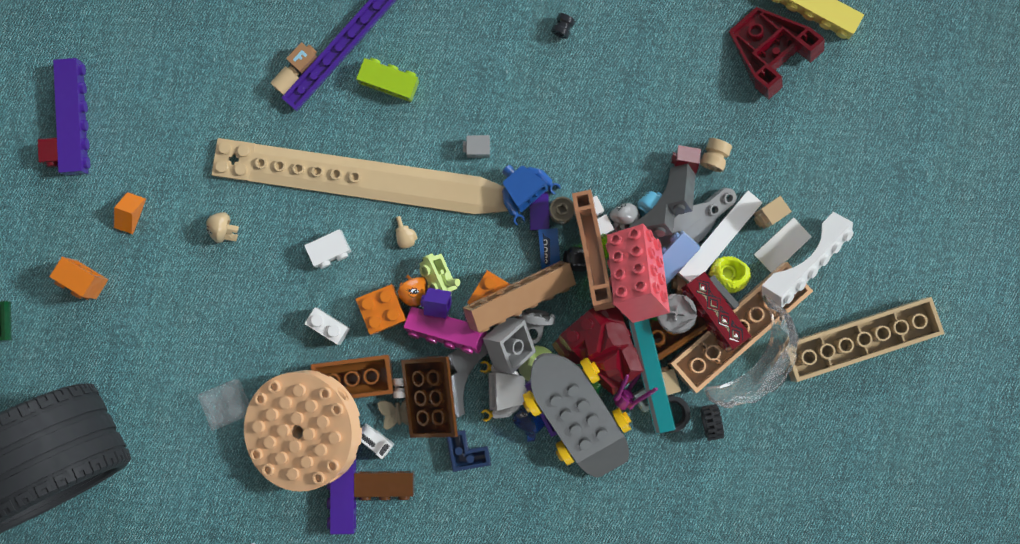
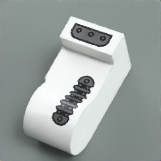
[361,423,394,459]

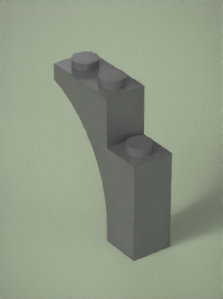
[630,164,696,238]
[447,331,488,418]

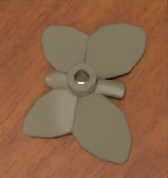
[378,400,409,430]

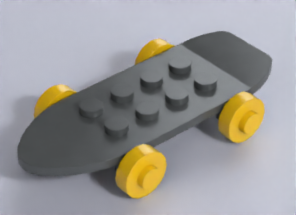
[523,353,631,478]

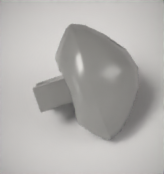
[609,203,641,233]

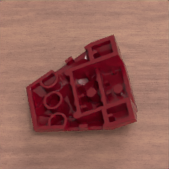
[552,306,644,395]

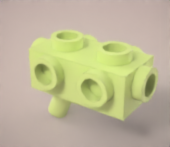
[419,253,460,296]

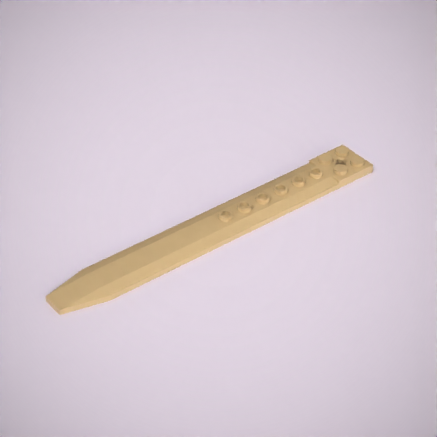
[211,138,508,215]

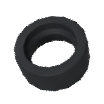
[668,395,691,433]

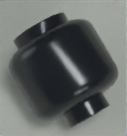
[563,246,587,272]

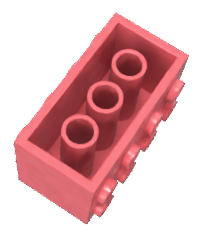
[606,224,670,323]

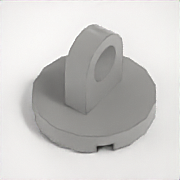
[657,294,697,334]
[516,309,555,344]

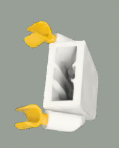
[480,361,528,422]

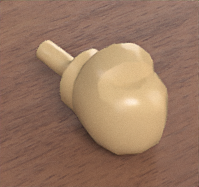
[395,216,417,249]

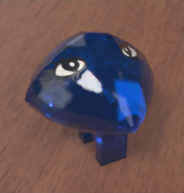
[512,407,545,442]

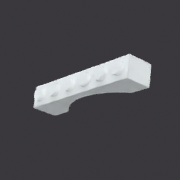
[762,212,854,309]

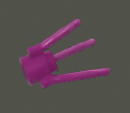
[613,374,658,410]

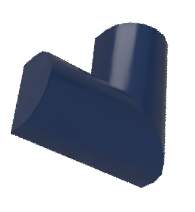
[447,430,491,472]

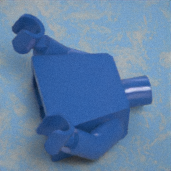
[502,165,561,225]

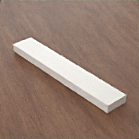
[677,191,762,283]

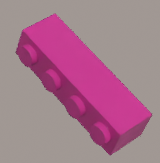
[403,306,487,354]

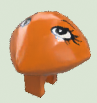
[398,275,427,307]

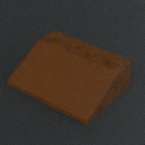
[401,356,458,438]

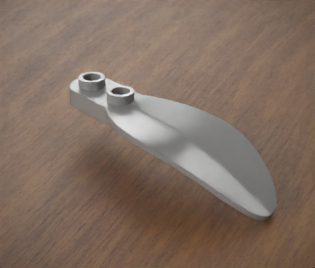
[656,188,736,247]

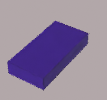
[530,192,549,231]

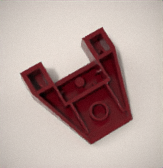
[729,7,825,100]

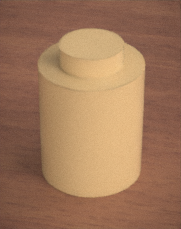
[270,66,299,95]

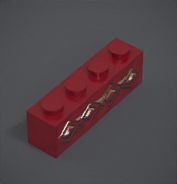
[681,272,751,352]

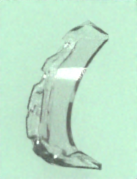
[704,295,799,408]

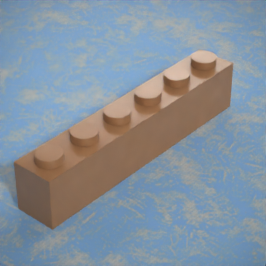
[463,261,576,333]

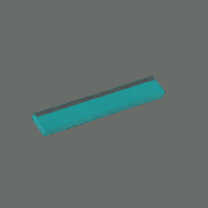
[628,319,676,434]

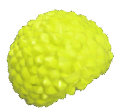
[709,256,751,294]

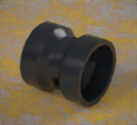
[551,13,576,39]

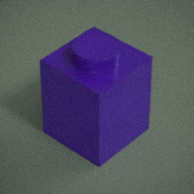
[421,288,452,319]

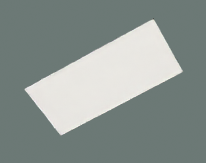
[754,218,812,273]

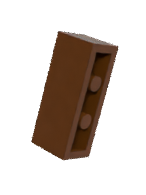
[354,471,414,501]

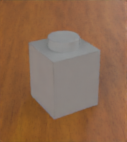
[463,135,490,158]

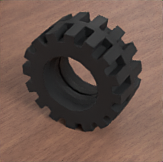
[701,404,724,441]

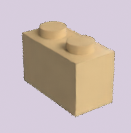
[753,196,792,229]

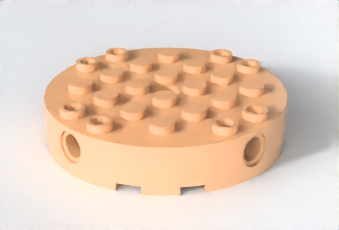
[244,370,362,492]

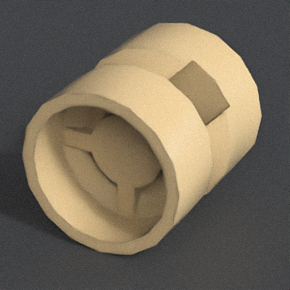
[700,138,732,172]

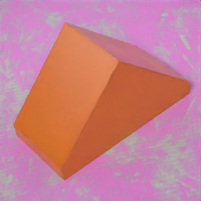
[114,192,146,234]

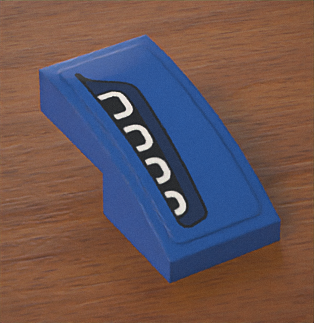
[538,228,560,269]

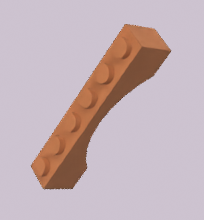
[572,189,615,311]

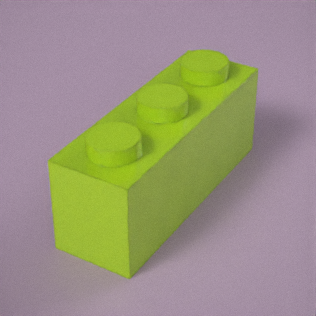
[356,58,419,103]

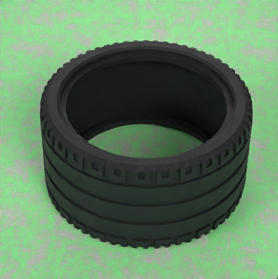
[0,383,132,534]

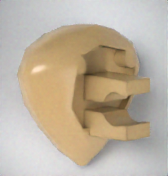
[206,212,239,243]

